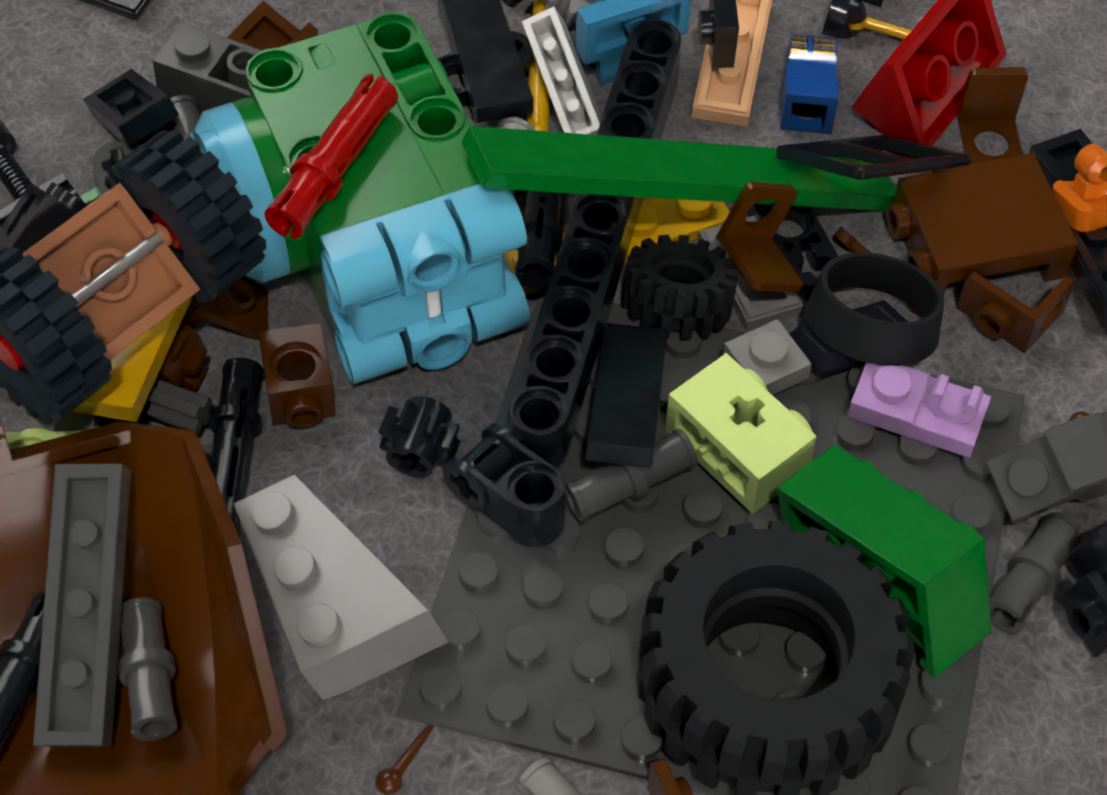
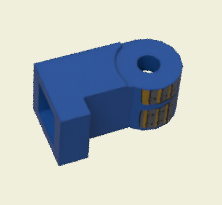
[780,33,839,135]

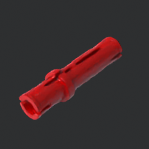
[264,74,398,239]

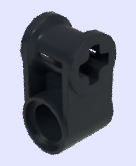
[442,423,565,547]

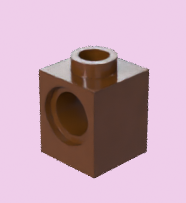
[258,322,336,428]

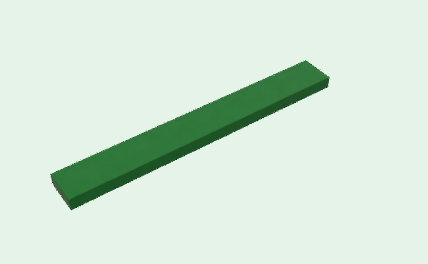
[461,126,896,211]

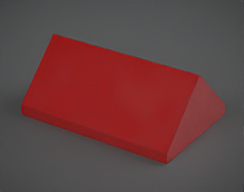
[851,0,1007,146]

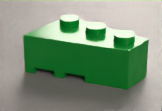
[777,444,991,679]

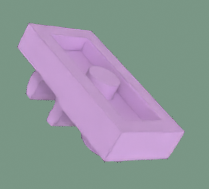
[847,362,991,458]

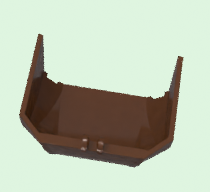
[0,415,287,795]

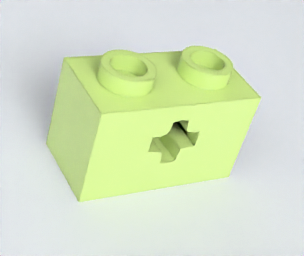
[665,353,817,514]

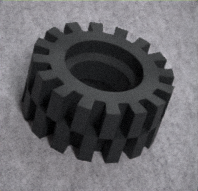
[622,234,738,339]

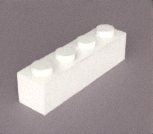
[522,6,602,135]

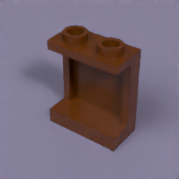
[886,153,1078,295]

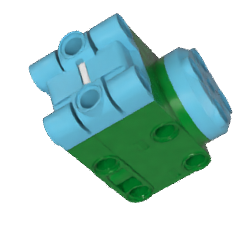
[188,12,530,385]

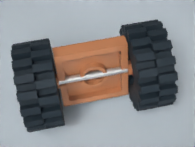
[0,130,267,424]

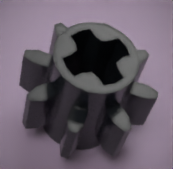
[378,396,460,477]

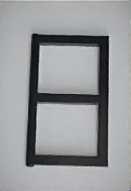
[776,135,971,180]

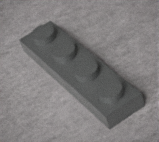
[33,464,131,748]

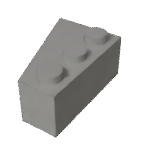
[234,474,448,700]

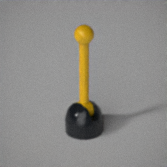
[822,0,911,40]

